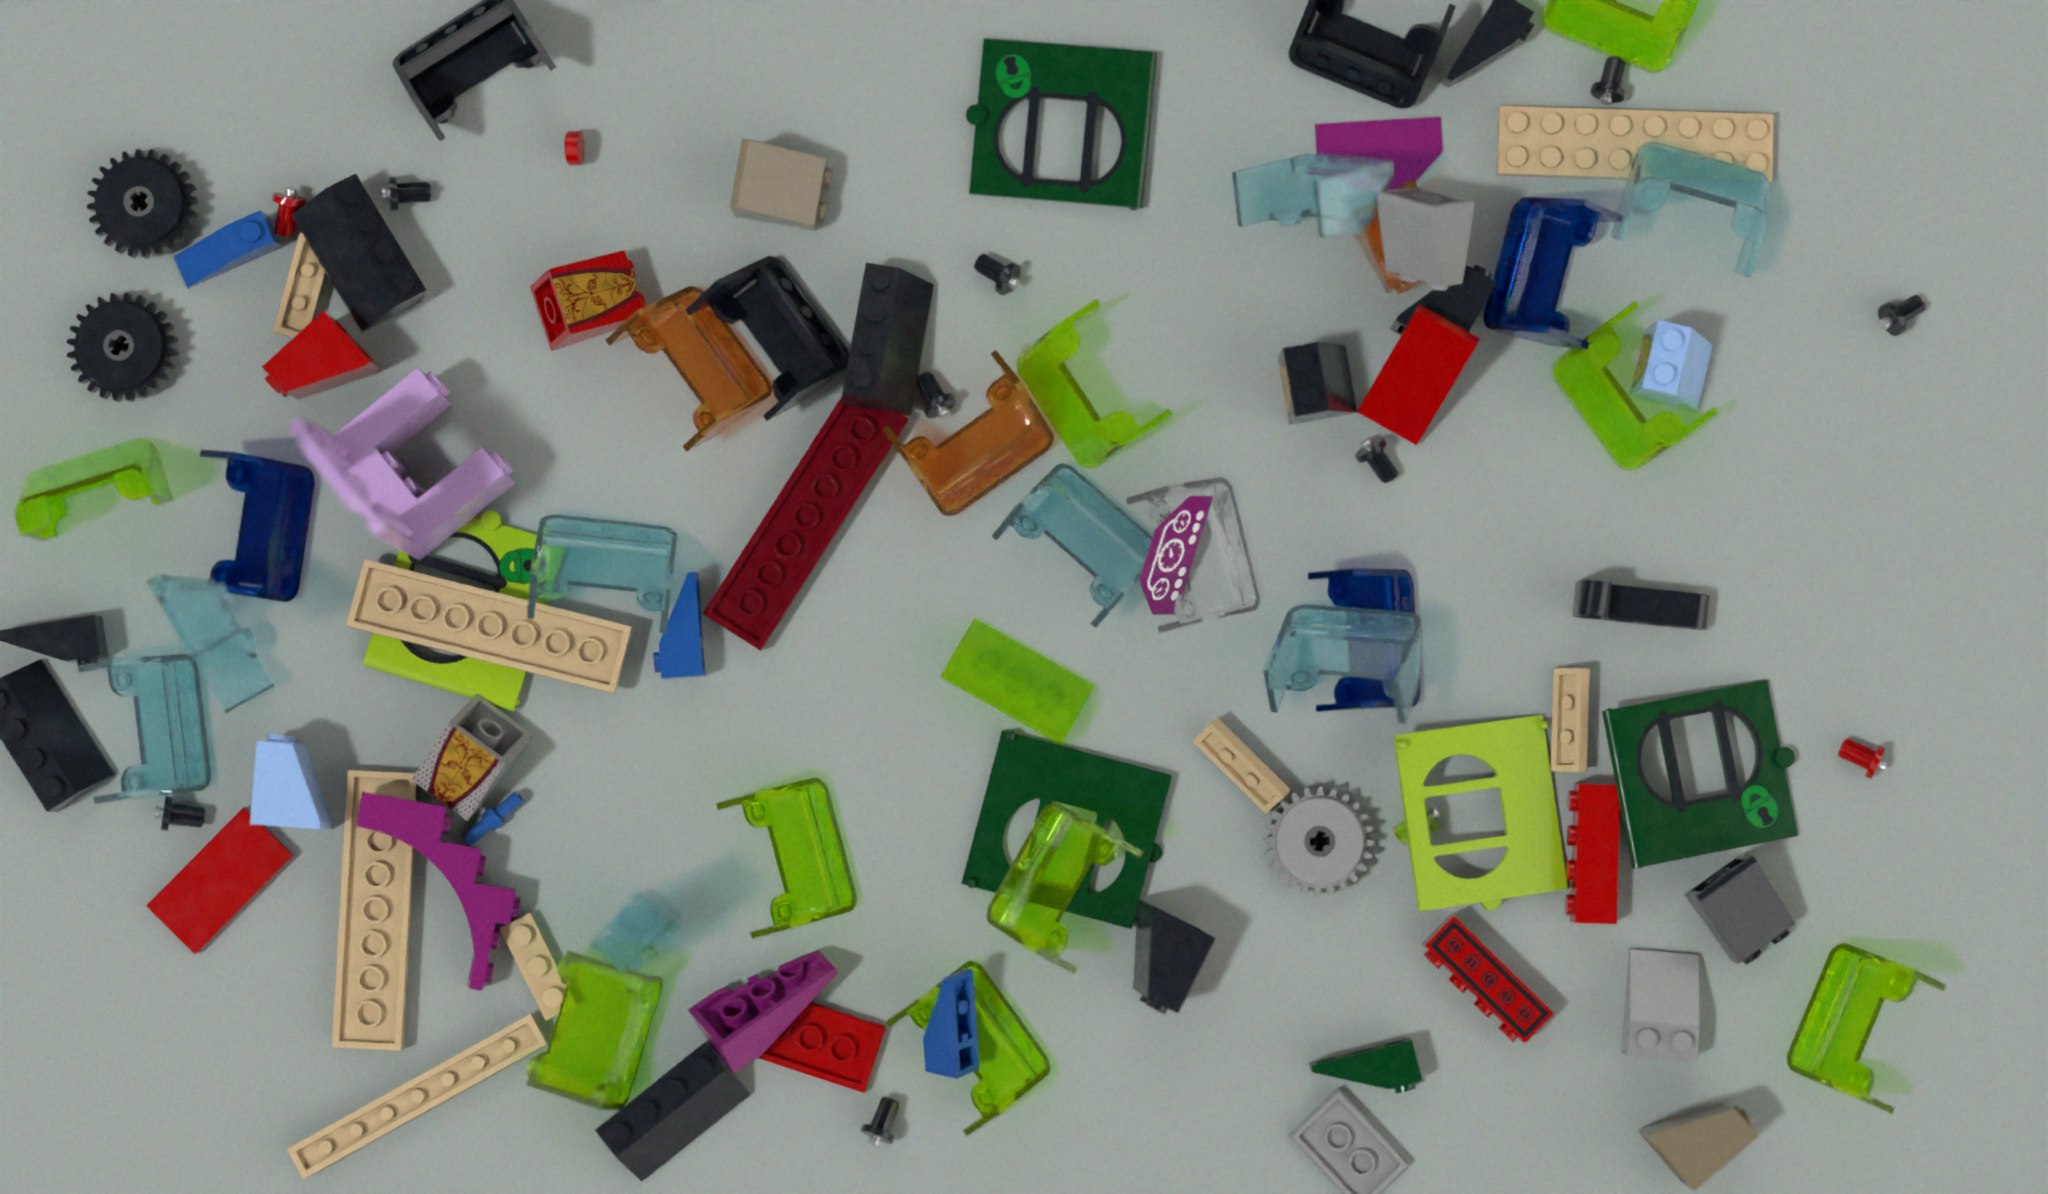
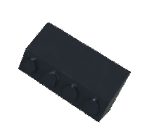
[291,173,426,333]
[842,262,934,416]
[0,659,116,812]
[595,1040,750,1182]

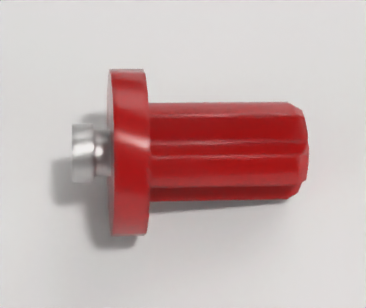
[272,188,307,237]
[1838,739,1888,779]

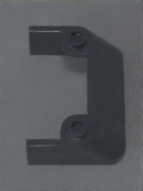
[392,0,556,141]
[1288,0,1456,109]
[685,256,850,421]

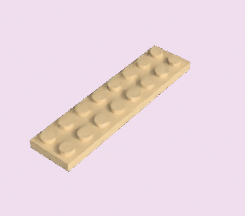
[1497,106,1774,184]
[346,559,633,694]
[332,770,418,1051]

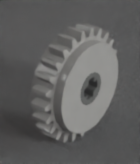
[1263,786,1374,896]

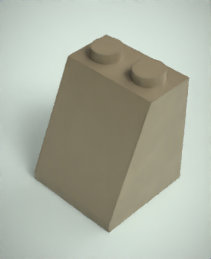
[730,138,833,231]
[1638,1104,1758,1191]

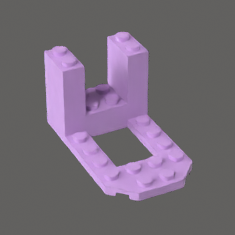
[287,367,516,561]

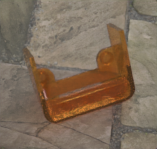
[605,286,772,452]
[883,350,1054,516]

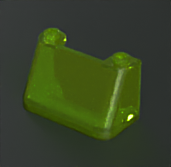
[15,439,173,541]
[527,950,663,1110]

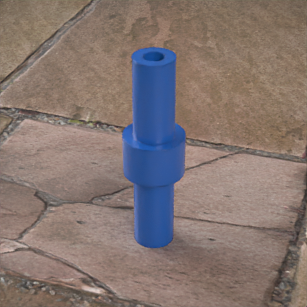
[462,791,524,846]

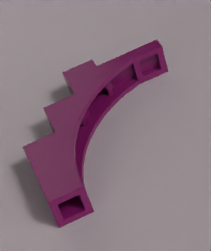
[356,791,521,991]

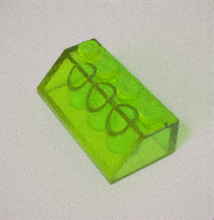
[940,618,1095,745]

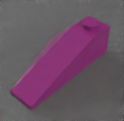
[688,950,838,1073]

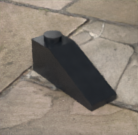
[1442,0,1535,87]
[0,615,108,668]

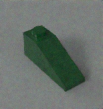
[1308,1038,1422,1093]

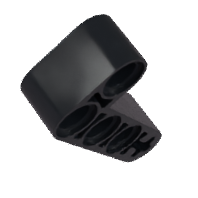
[1573,580,1710,630]

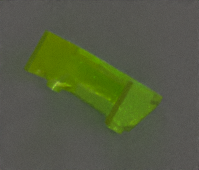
[1541,0,1699,73]
[1016,299,1173,469]
[1551,301,1718,471]
[716,778,857,939]
[986,802,1143,974]
[1787,943,1946,1114]
[885,961,1050,1136]

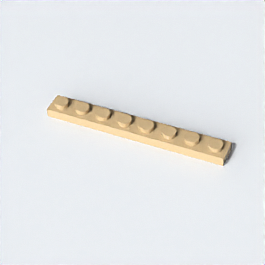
[287,1013,549,1179]

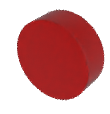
[564,131,585,165]

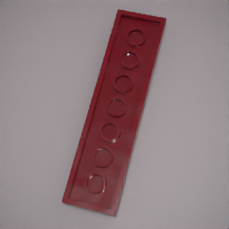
[703,396,909,651]

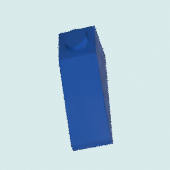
[173,210,282,288]
[654,572,706,679]
[923,968,980,1079]

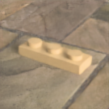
[272,233,325,338]
[1551,668,1590,773]
[1192,717,1291,814]
[499,912,578,1021]

